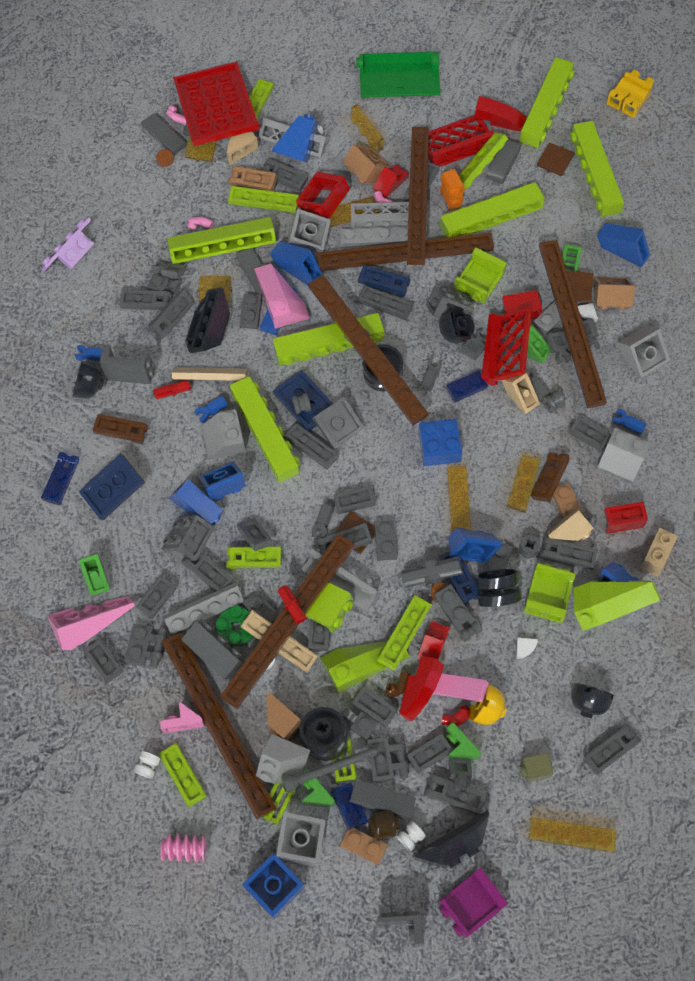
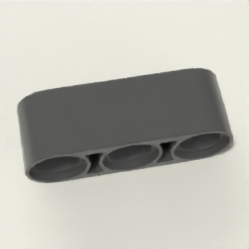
[486,139,522,184]

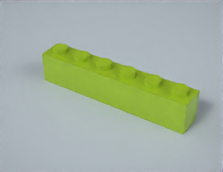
[519,57,575,148]
[570,121,624,217]
[440,182,545,238]
[167,217,276,264]
[273,313,384,366]
[229,376,301,483]

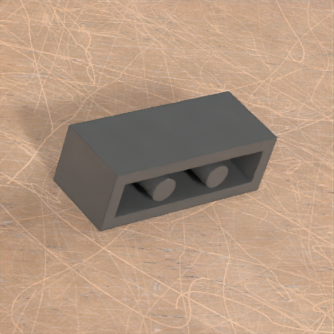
[181,621,246,680]

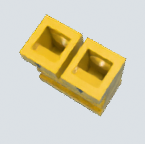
[607,70,654,118]

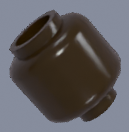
[368,810,400,840]

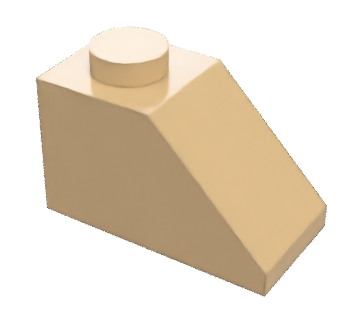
[227,132,258,165]
[501,369,540,414]
[546,508,594,541]

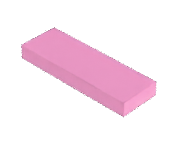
[433,674,489,702]

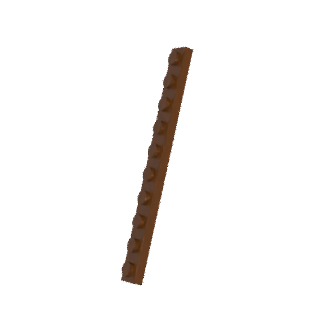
[407,127,429,265]
[317,232,494,271]
[539,240,607,409]
[308,275,428,426]
[220,534,355,710]
[162,633,277,820]

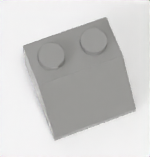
[287,209,331,253]
[618,325,670,378]
[201,409,246,460]
[597,428,651,484]
[256,734,310,784]
[276,812,325,867]

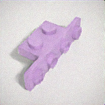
[41,217,94,272]

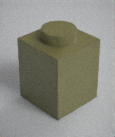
[519,753,554,783]

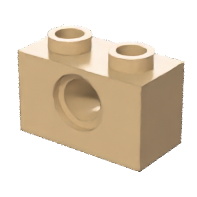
[640,528,678,577]

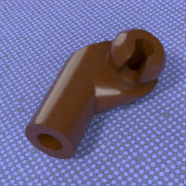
[385,672,411,697]

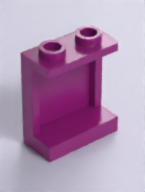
[438,868,508,939]

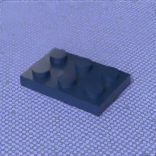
[273,370,333,431]
[79,453,145,521]

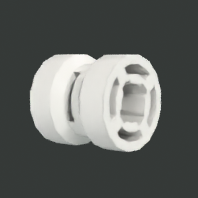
[133,751,161,779]
[396,821,426,852]

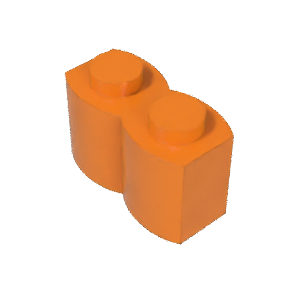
[440,169,465,210]

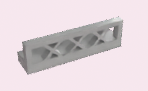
[258,118,330,157]
[351,202,409,228]
[301,549,377,613]

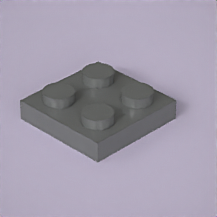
[312,397,364,449]

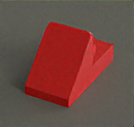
[373,164,409,198]
[417,621,450,660]

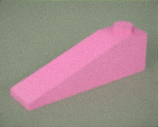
[254,264,309,329]
[47,596,135,650]

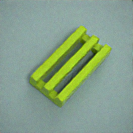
[332,738,357,784]
[262,782,297,825]

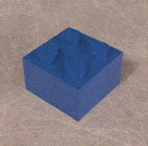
[418,419,462,466]
[242,853,305,919]

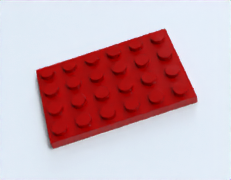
[173,61,260,146]

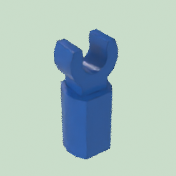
[75,345,103,361]
[194,395,228,423]
[612,409,647,435]

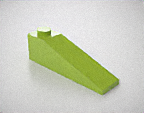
[573,581,661,631]
[320,641,410,694]

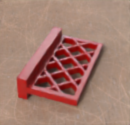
[428,115,494,167]
[481,307,532,386]

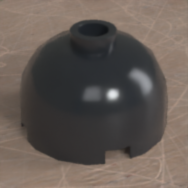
[439,306,474,344]
[73,361,104,399]
[571,682,614,718]

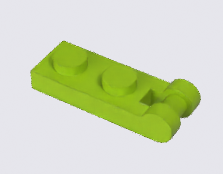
[226,547,281,570]

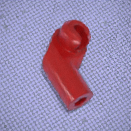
[442,705,471,726]

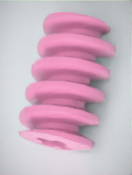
[161,833,207,863]

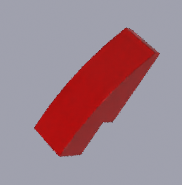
[474,96,527,132]
[399,657,444,721]

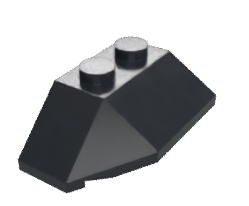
[185,287,230,353]
[413,810,489,869]

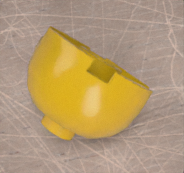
[469,684,507,726]

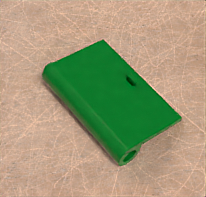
[356,52,440,98]

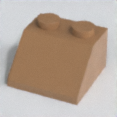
[343,144,392,184]
[593,277,635,310]
[266,692,301,742]

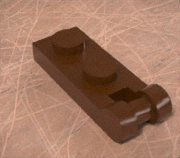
[92,414,149,444]
[531,452,570,502]

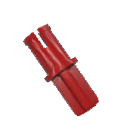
[153,380,191,399]
[278,585,307,624]

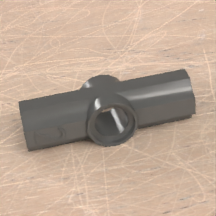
[401,557,463,588]

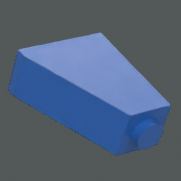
[272,114,319,162]
[597,223,650,267]
[270,241,323,285]
[169,479,223,525]

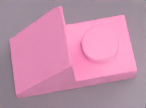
[160,702,205,734]

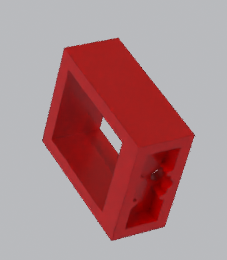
[296,171,350,219]

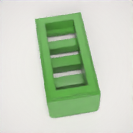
[562,244,582,272]

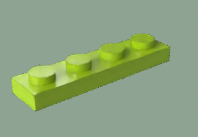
[459,133,508,190]
[228,186,299,213]
[377,595,432,671]

